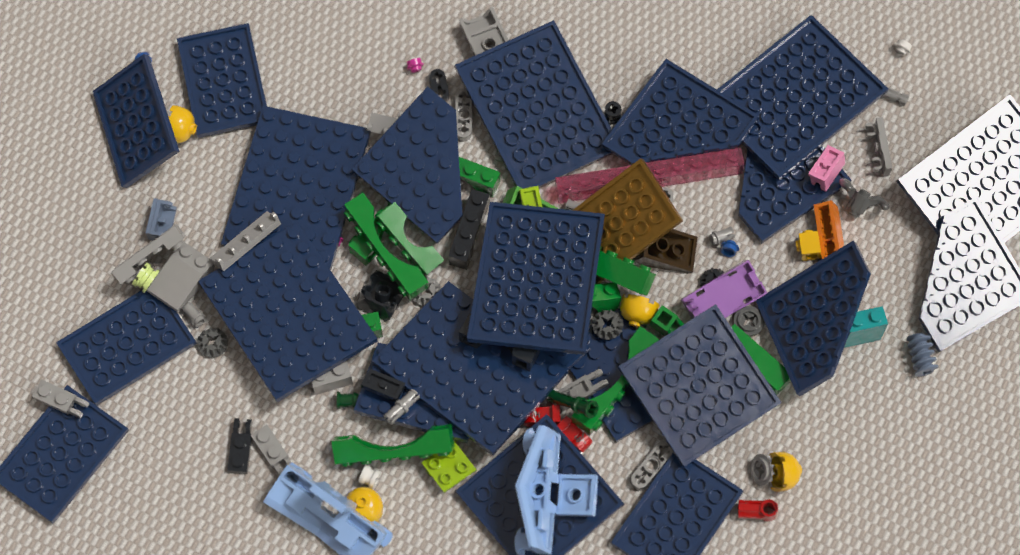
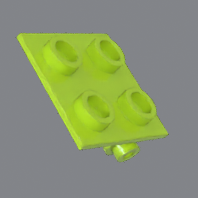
[421,441,477,493]

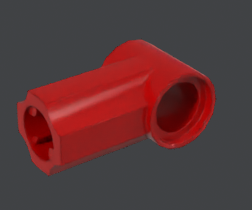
[738,499,778,522]

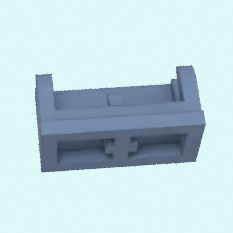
[145,198,177,241]

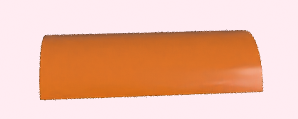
[813,200,844,259]

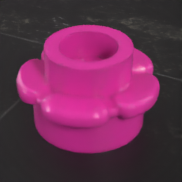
[406,58,424,73]

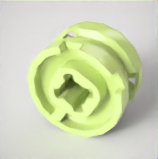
[132,262,160,293]

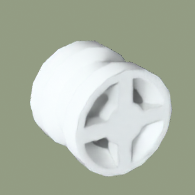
[358,465,382,489]

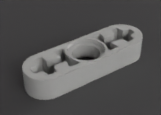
[455,89,472,141]
[631,441,673,491]

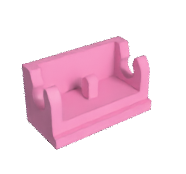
[808,145,845,192]

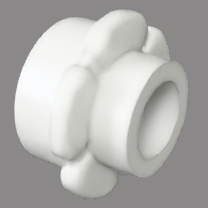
[894,39,912,55]

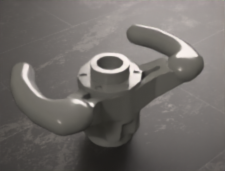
[839,178,890,217]

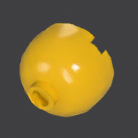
[168,105,197,143]
[620,294,660,328]
[768,452,802,492]
[346,487,383,522]

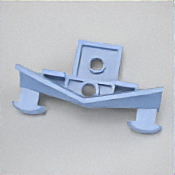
[515,425,598,555]
[263,463,393,555]

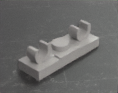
[865,117,892,176]

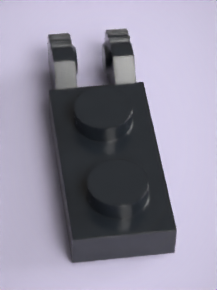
[227,418,252,474]

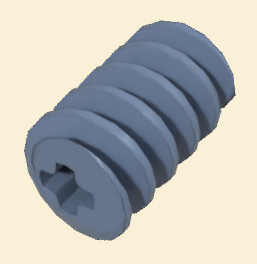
[906,333,939,377]

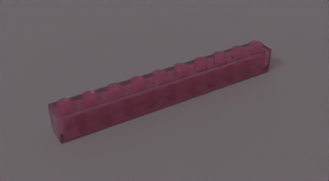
[555,148,745,204]

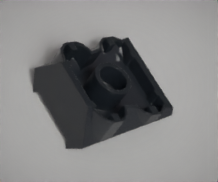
[356,270,403,322]

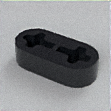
[429,69,449,102]

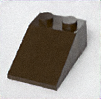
[633,229,698,273]

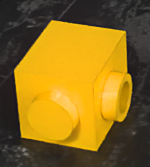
[795,230,821,261]

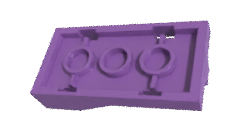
[681,260,768,319]

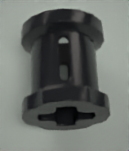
[604,101,621,124]

